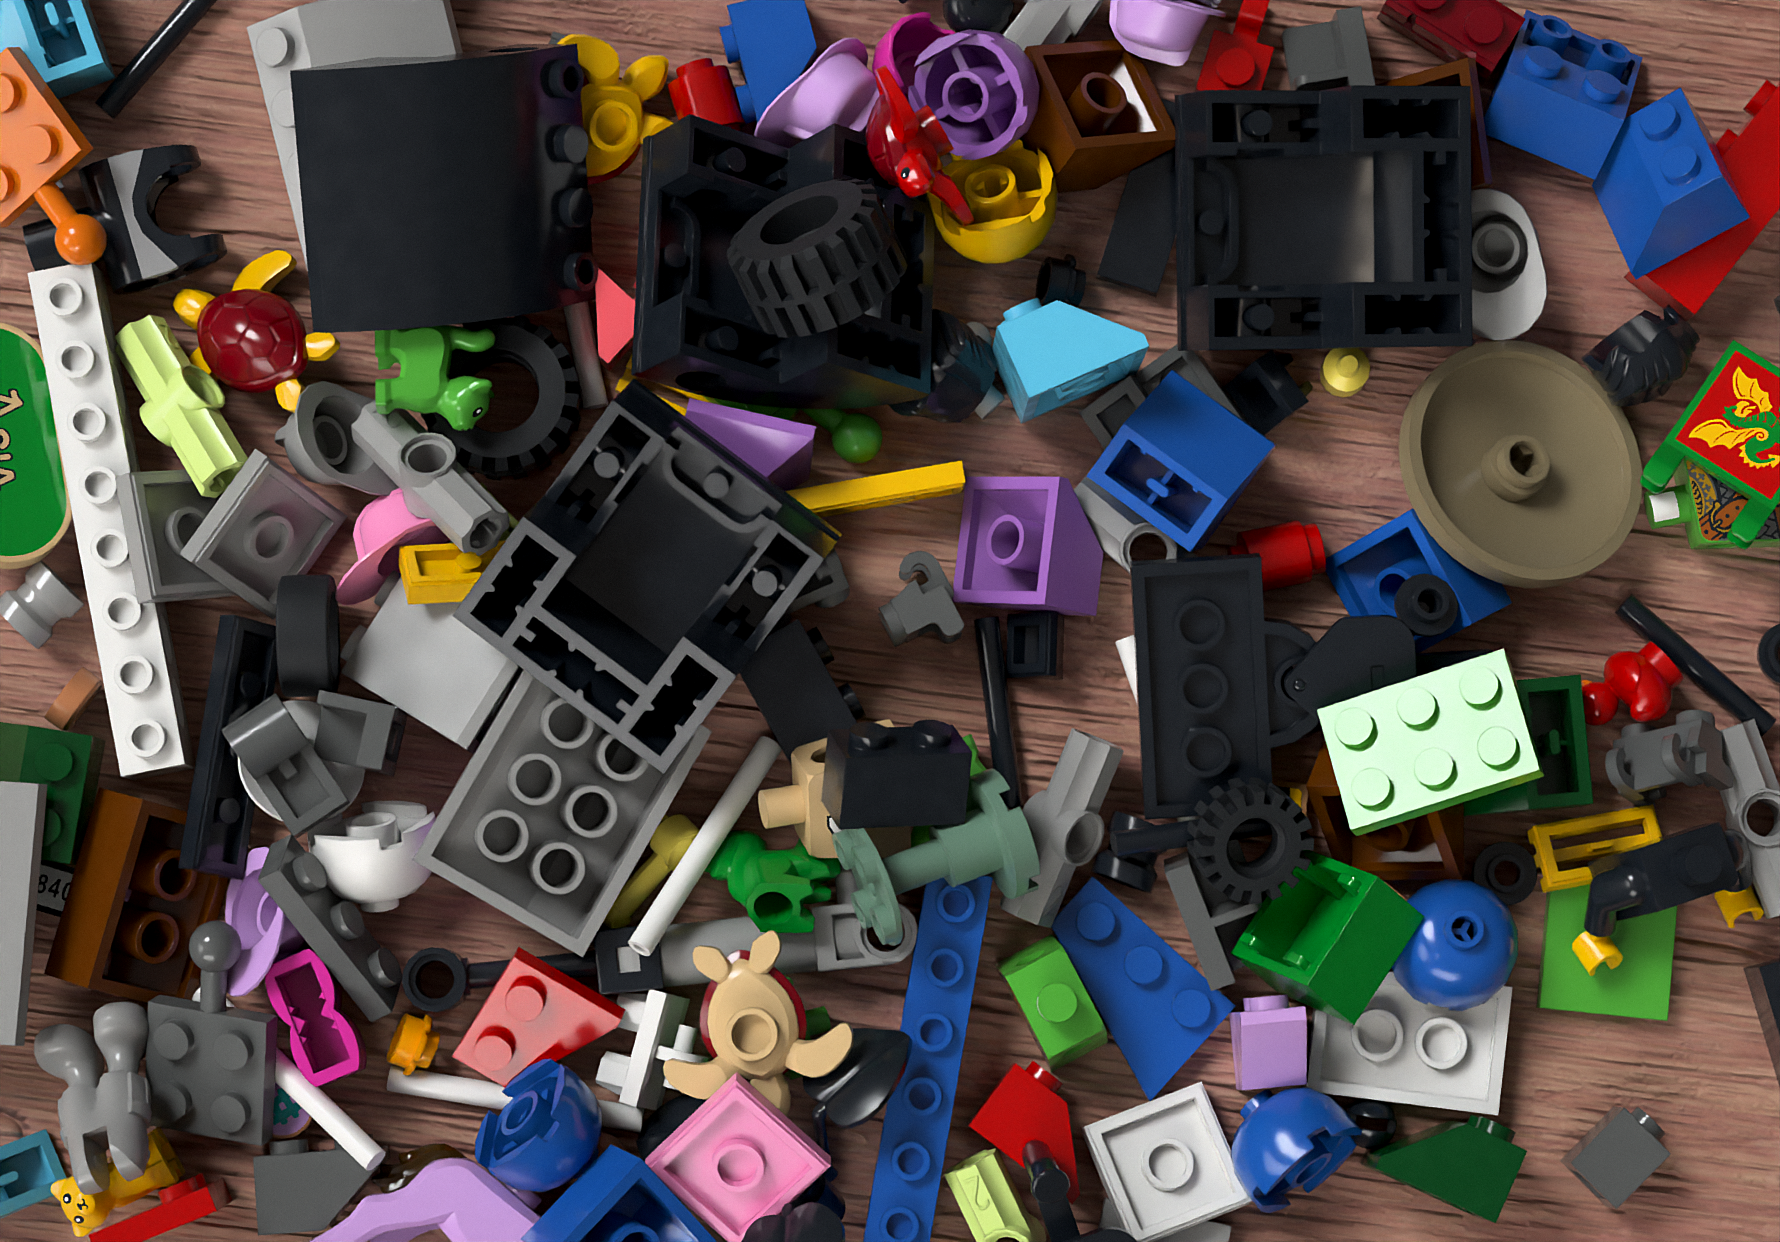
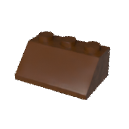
[44,787,229,1003]

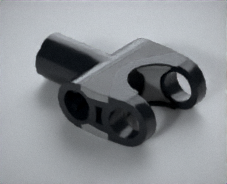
[22,145,227,295]

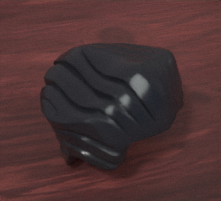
[1581,305,1700,407]
[889,309,997,423]

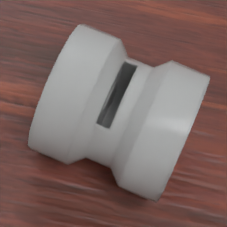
[0,560,85,649]

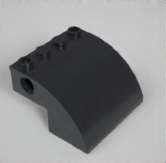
[290,44,598,333]
[1175,85,1473,351]
[631,114,935,409]
[452,379,843,774]

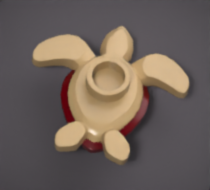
[663,930,854,1117]

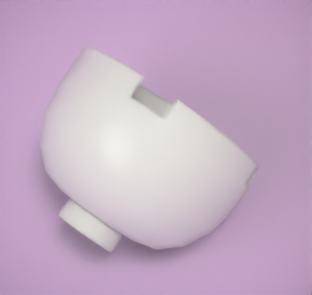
[307,801,436,912]

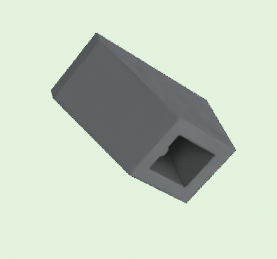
[253,1134,390,1236]

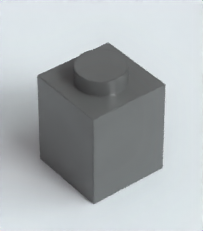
[1560,1106,1671,1209]

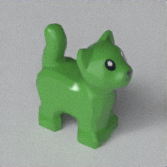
[375,325,495,431]

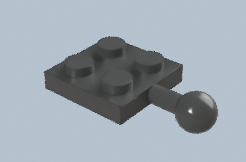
[145,921,278,1146]

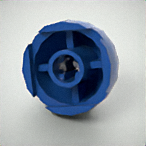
[1392,879,1518,1011]
[475,1059,602,1192]
[1231,1087,1362,1213]

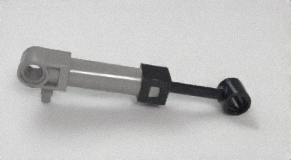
[402,867,918,1012]

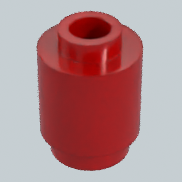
[668,58,746,132]
[1228,520,1326,592]

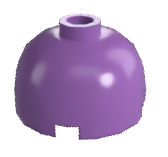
[908,29,1040,161]

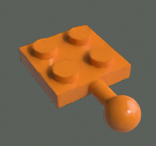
[0,47,107,265]

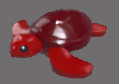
[866,65,974,226]

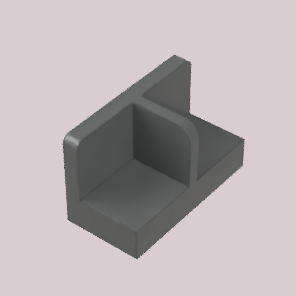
[1281,6,1375,91]
[314,690,408,777]
[1164,840,1263,991]

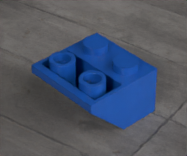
[1483,9,1643,180]
[1087,370,1277,552]

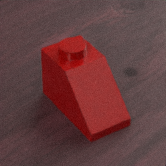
[967,1060,1080,1204]

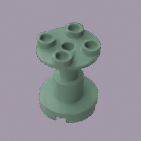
[832,768,1040,946]

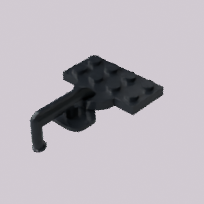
[1130,553,1494,820]

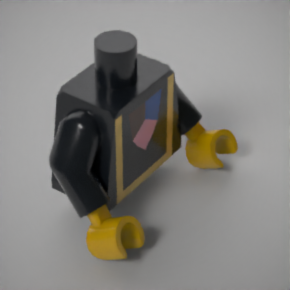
[1572,822,1764,977]

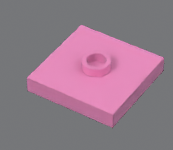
[645,1072,831,1242]

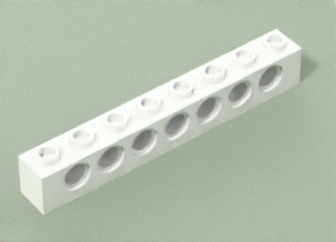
[28,263,195,780]

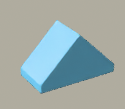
[0,1129,66,1219]

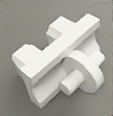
[596,989,709,1111]

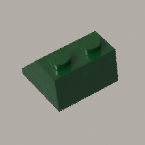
[0,722,106,865]
[1360,1115,1527,1223]

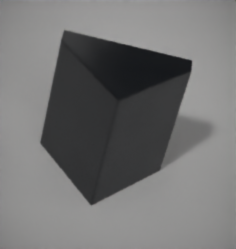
[1006,611,1064,680]

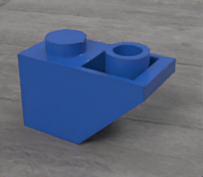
[719,0,817,125]

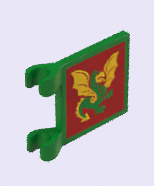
[1640,340,1780,550]

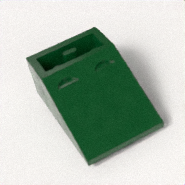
[1464,675,1593,817]

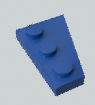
[1051,876,1235,1101]

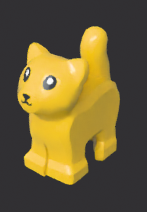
[50,1127,185,1237]

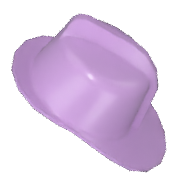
[1109,0,1226,67]
[754,38,879,148]
[225,847,307,997]

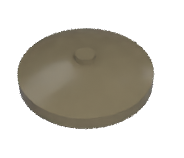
[1399,340,1643,588]

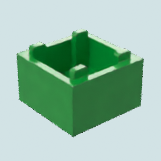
[1231,850,1424,1025]

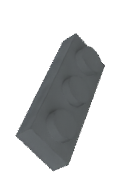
[258,834,403,1022]

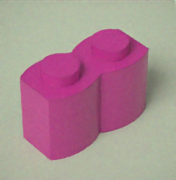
[265,949,367,1087]

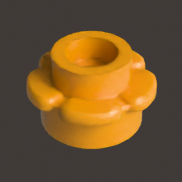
[386,1013,440,1076]

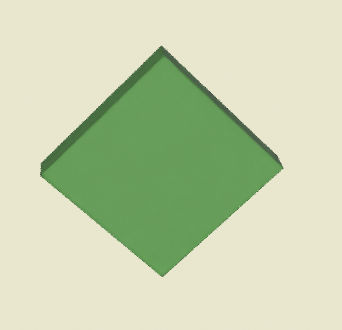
[1536,884,1677,1021]

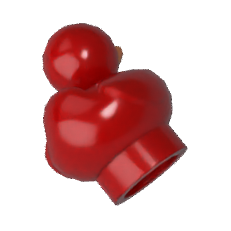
[1581,641,1684,726]

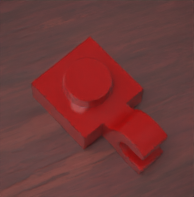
[1195,0,1274,92]

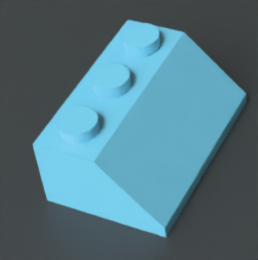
[992,298,1149,424]

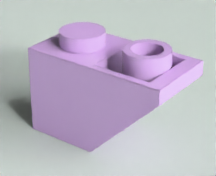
[1229,995,1307,1090]

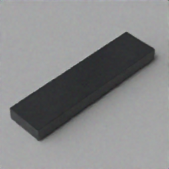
[178,615,278,880]

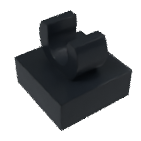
[1224,350,1313,436]

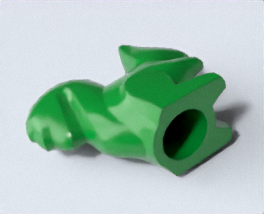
[704,830,843,933]

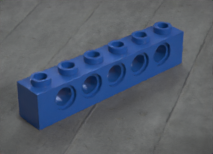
[862,876,993,1242]

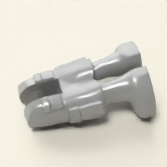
[34,1002,152,1195]

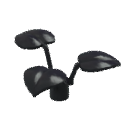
[636,1028,912,1242]

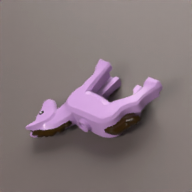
[309,1143,542,1242]

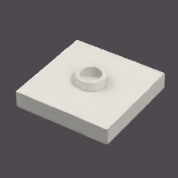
[1081,1081,1252,1242]

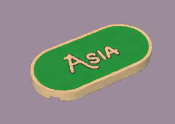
[0,323,72,569]

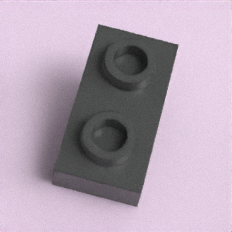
[222,693,350,839]

